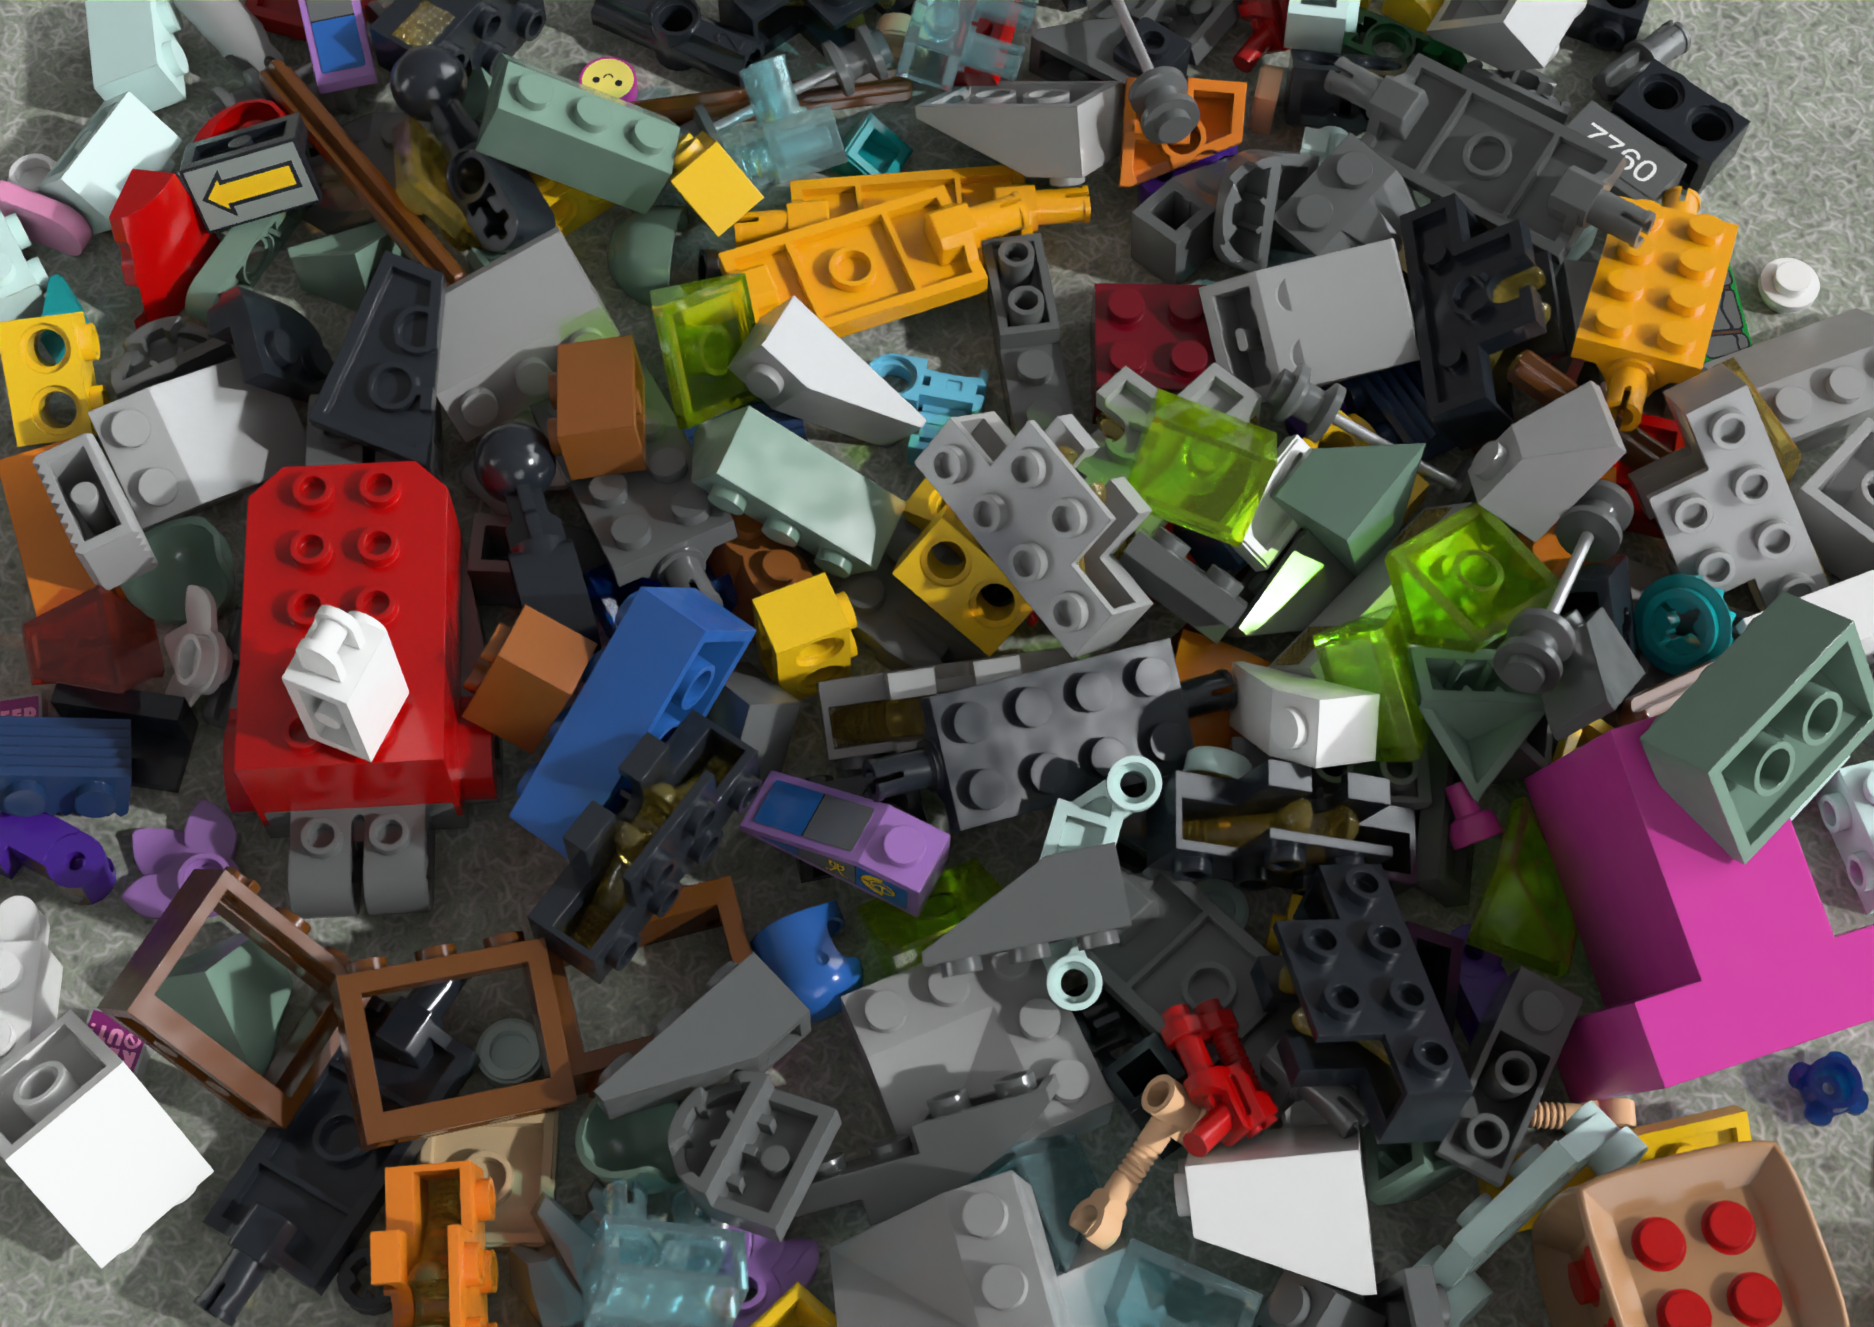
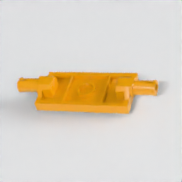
[734,165,1091,268]
[674,184,1029,338]
[1570,186,1739,432]

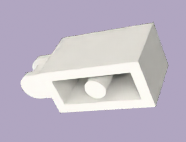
[282,605,410,762]
[0,896,63,1067]

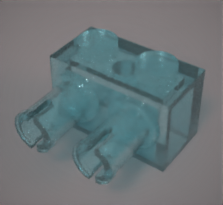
[896,0,1039,92]
[739,54,848,190]
[583,1179,749,1327]

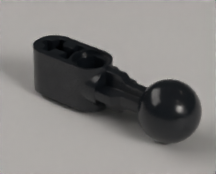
[390,44,556,252]
[474,422,602,654]

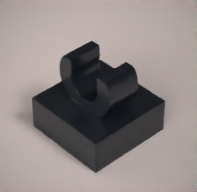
[1065,983,1142,1058]

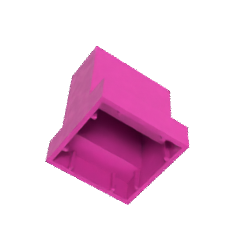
[1524,715,1874,1103]

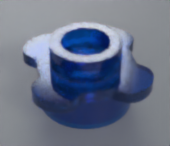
[1788,1051,1869,1127]

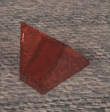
[22,585,165,694]

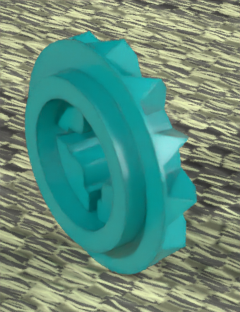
[1634,573,1737,675]

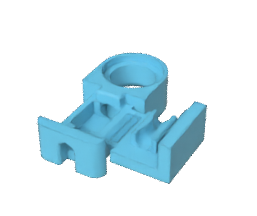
[869,353,989,466]

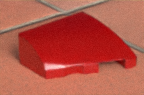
[109,169,221,329]

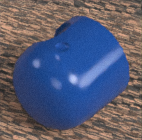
[750,901,864,1023]

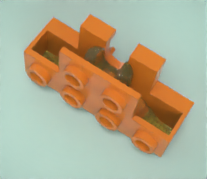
[370,1160,498,1327]

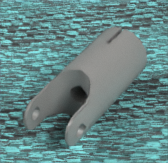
[173,0,285,74]

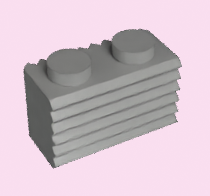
[32,433,158,592]

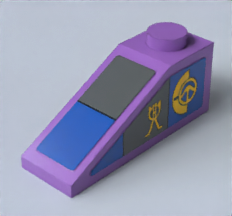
[298,0,378,94]
[739,770,950,918]

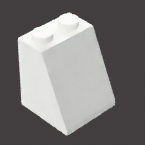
[0,1009,214,1268]
[1174,1123,1377,1296]

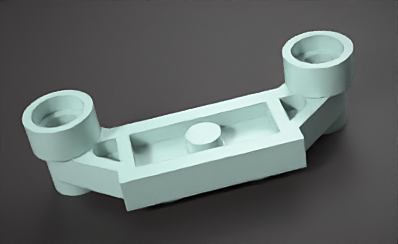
[1039,755,1162,1011]
[1413,1100,1649,1327]

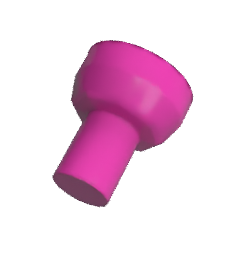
[1444,781,1504,851]

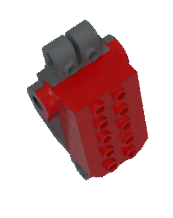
[223,394,503,919]

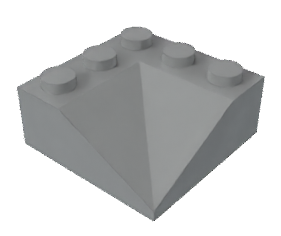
[840,952,1115,1188]
[829,1170,1071,1327]

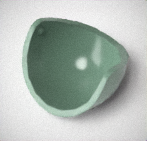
[607,205,689,308]
[120,516,235,626]
[575,1097,681,1195]

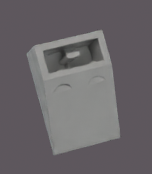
[1198,238,1420,403]

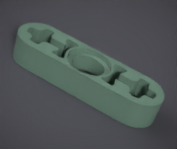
[185,206,306,324]

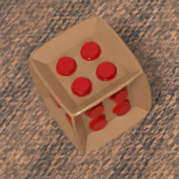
[1531,1140,1850,1327]

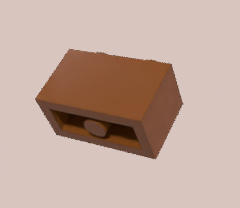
[547,334,647,480]
[461,604,597,754]

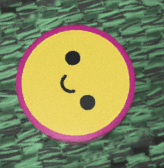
[579,56,638,102]

